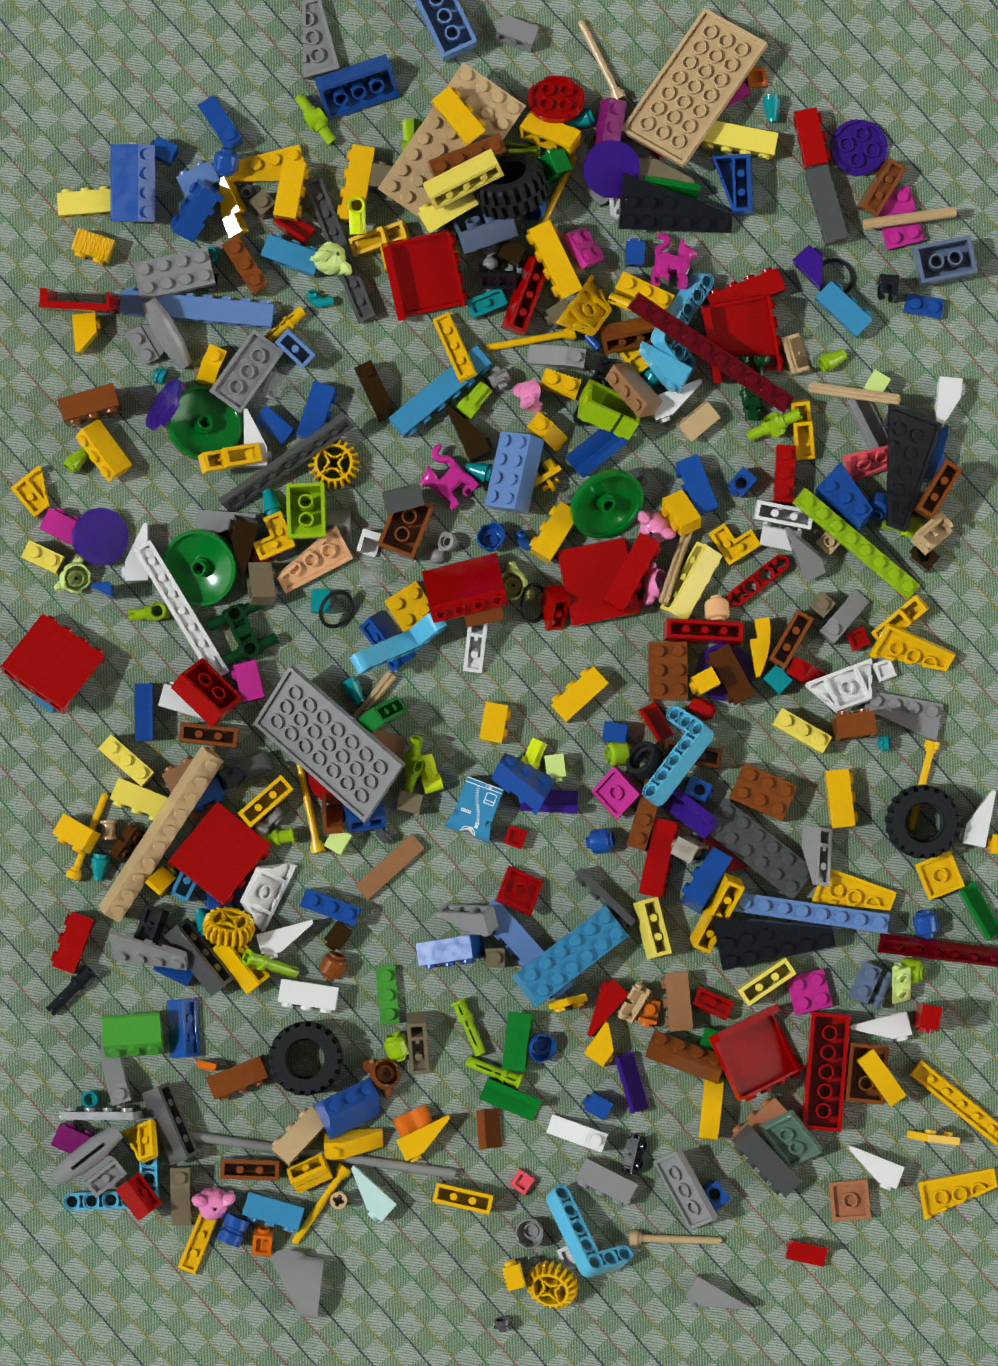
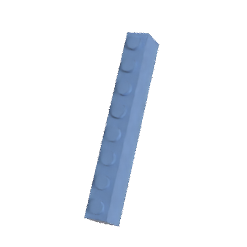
[119,287,275,330]
[733,893,890,934]

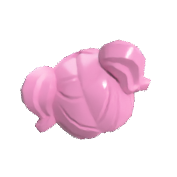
[512,379,543,413]
[638,510,677,543]
[642,562,667,605]
[191,1187,236,1220]

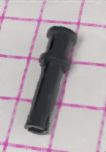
[46,964,97,1016]

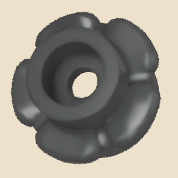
[238,185,256,203]
[375,827,392,844]
[494,1316,513,1332]

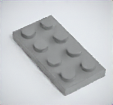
[133,247,216,301]
[209,329,284,413]
[653,1149,718,1230]

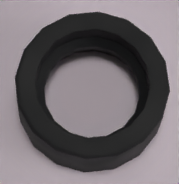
[626,741,664,780]

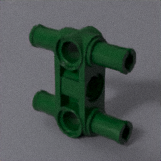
[206,602,279,666]

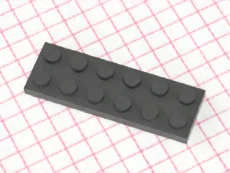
[709,798,810,900]

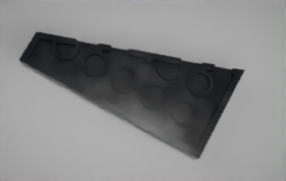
[618,171,733,233]
[886,404,943,532]
[712,915,836,971]

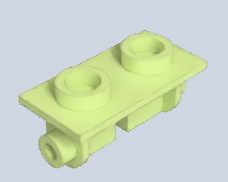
[892,963,911,1004]

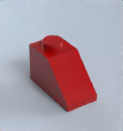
[540,584,571,631]
[785,656,826,685]

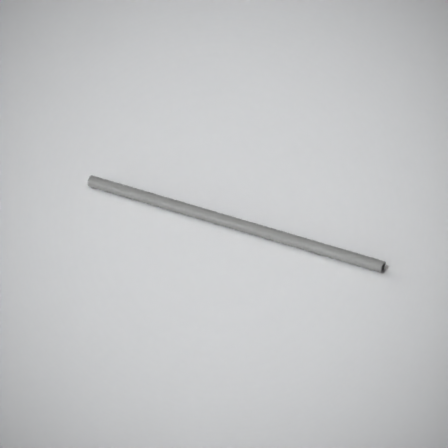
[190,1131,456,1179]

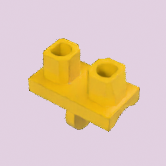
[534,459,562,492]

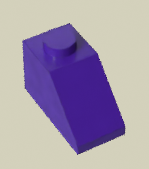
[793,245,824,291]

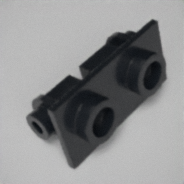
[621,1133,647,1174]

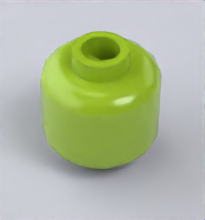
[604,741,633,767]
[901,957,925,984]
[383,1031,409,1062]

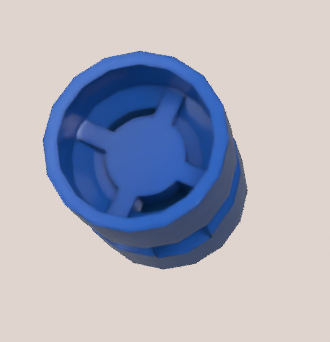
[217,1212,250,1248]

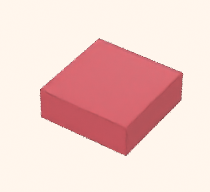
[509,1169,536,1195]

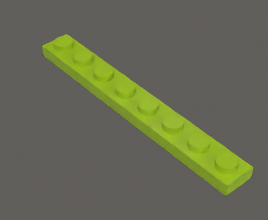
[792,488,920,600]

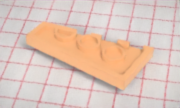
[276,524,353,594]

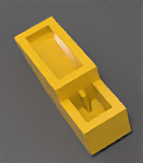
[219,176,249,238]
[347,220,411,257]
[790,398,815,461]
[198,442,263,474]
[871,594,929,640]
[749,617,771,679]
[856,1049,906,1107]
[698,1078,724,1141]

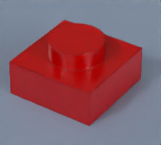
[845,626,871,651]
[503,825,528,849]

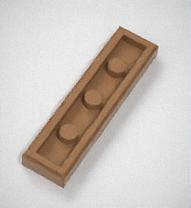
[355,834,425,900]

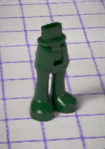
[734,354,770,420]

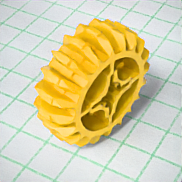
[308,438,360,490]
[202,906,255,948]
[526,1260,579,1310]

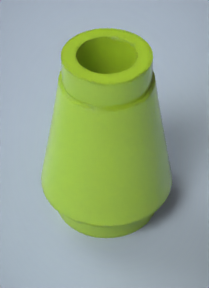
[817,349,847,372]
[63,447,89,474]

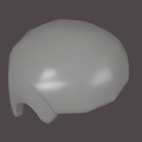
[515,1218,545,1249]

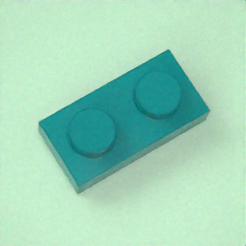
[466,289,508,319]

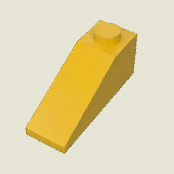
[396,1114,450,1163]
[324,1128,383,1160]

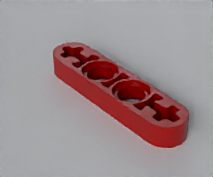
[727,554,790,607]

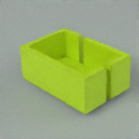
[577,379,640,440]

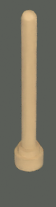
[578,20,627,101]
[629,1230,722,1246]

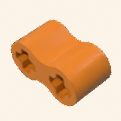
[392,1104,433,1137]

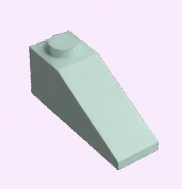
[351,1165,397,1222]

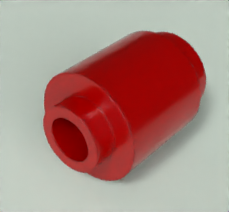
[687,696,716,722]

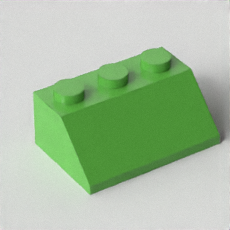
[101,1012,164,1058]

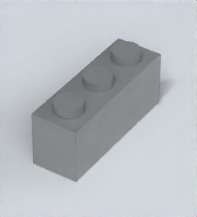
[575,1157,638,1206]

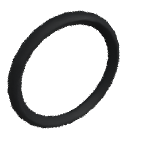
[820,258,854,294]
[520,583,544,623]
[319,590,354,628]

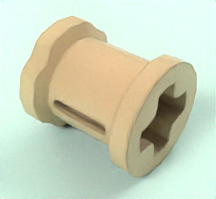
[100,820,117,840]
[330,1191,348,1209]

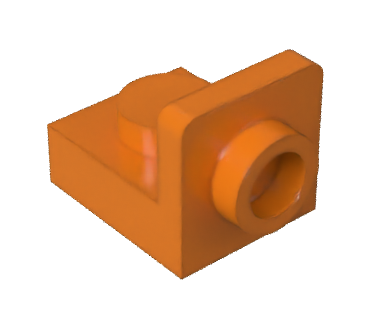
[637,999,661,1028]
[252,1224,274,1257]

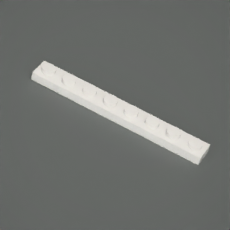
[133,540,229,676]

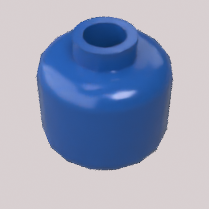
[213,147,239,176]
[868,493,887,521]
[586,828,615,854]
[912,909,940,939]

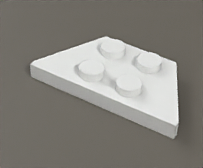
[805,658,872,713]
[240,863,297,932]

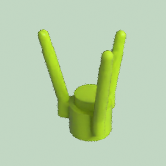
[504,141,540,159]

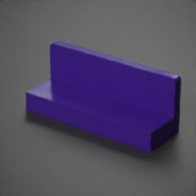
[662,787,719,839]
[519,789,578,814]
[614,1052,649,1114]

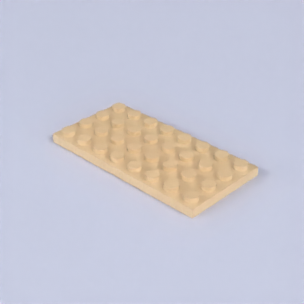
[621,8,768,168]
[377,62,526,231]

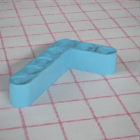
[651,273,714,372]
[349,613,448,675]
[642,706,714,807]
[63,1157,160,1211]
[546,1184,633,1278]

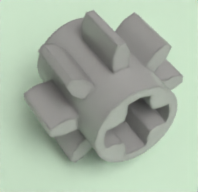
[487,366,511,391]

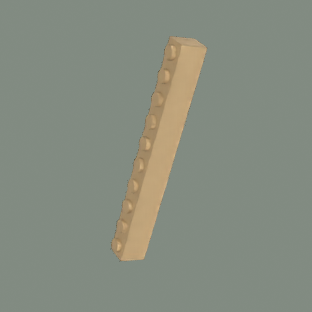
[98,746,224,923]

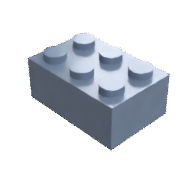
[451,208,518,254]
[912,235,978,287]

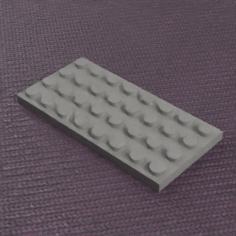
[253,665,405,822]

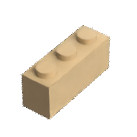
[271,1106,325,1167]

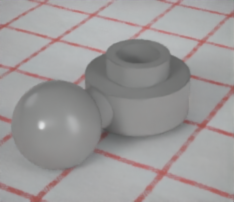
[481,242,500,271]
[429,532,457,564]
[254,807,283,836]

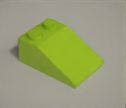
[286,482,327,539]

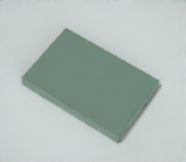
[759,1110,823,1168]

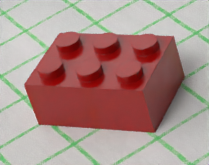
[171,658,243,727]

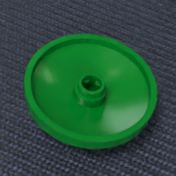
[166,385,242,461]
[570,469,644,539]
[162,529,237,606]

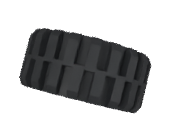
[474,154,549,220]
[884,785,961,859]
[268,1021,343,1096]

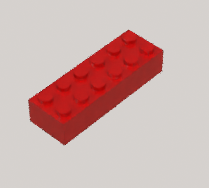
[801,1012,851,1132]

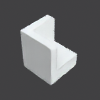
[357,529,381,557]

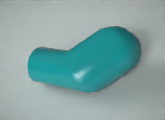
[307,289,334,308]

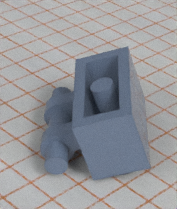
[848,961,892,1010]

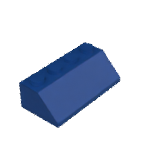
[314,54,400,121]
[110,144,155,223]

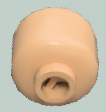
[704,595,730,621]

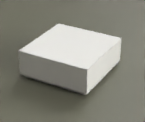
[872,659,897,682]

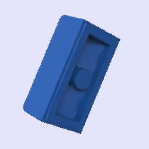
[254,404,295,445]
[91,581,115,600]
[152,966,194,986]

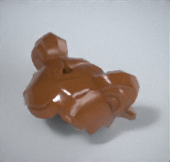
[362,1058,401,1098]

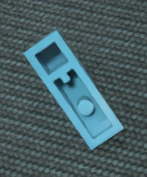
[638,341,692,394]

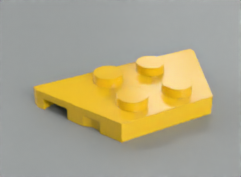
[556,274,612,336]

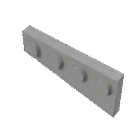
[864,691,943,742]
[108,928,189,971]

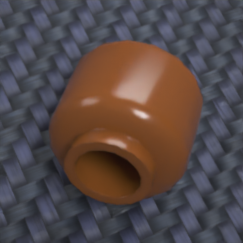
[319,951,347,981]

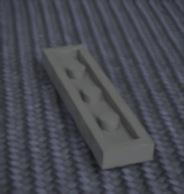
[574,868,636,928]

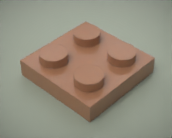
[828,1179,871,1222]

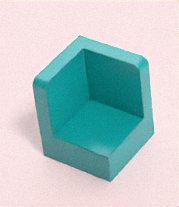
[311,589,331,614]
[762,665,792,695]

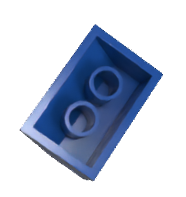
[314,1077,380,1139]

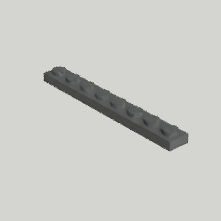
[304,175,377,324]
[219,412,355,512]

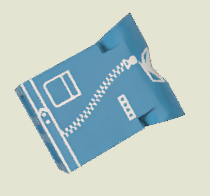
[444,776,504,843]

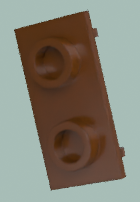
[110,822,145,863]

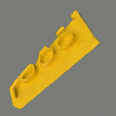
[230,144,309,183]
[869,622,956,671]
[811,868,897,911]
[917,1167,997,1220]

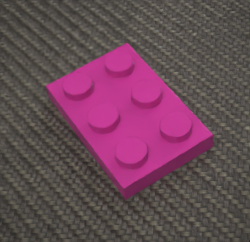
[877,186,924,251]

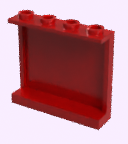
[381,229,468,321]
[39,288,121,314]
[700,294,784,383]
[557,537,643,627]
[422,553,509,623]
[1,613,105,715]
[167,802,271,907]
[708,1004,806,1102]

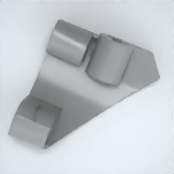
[269,1250,325,1319]

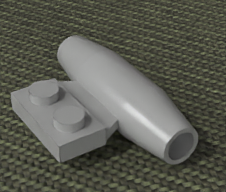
[124,296,192,369]
[52,1125,127,1198]

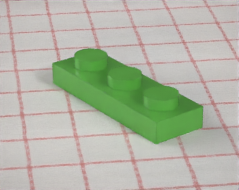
[376,965,400,1025]

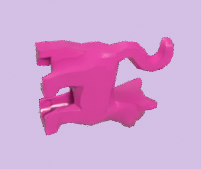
[650,233,697,290]
[420,444,479,510]

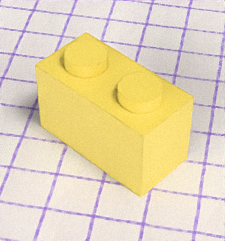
[21,540,66,575]

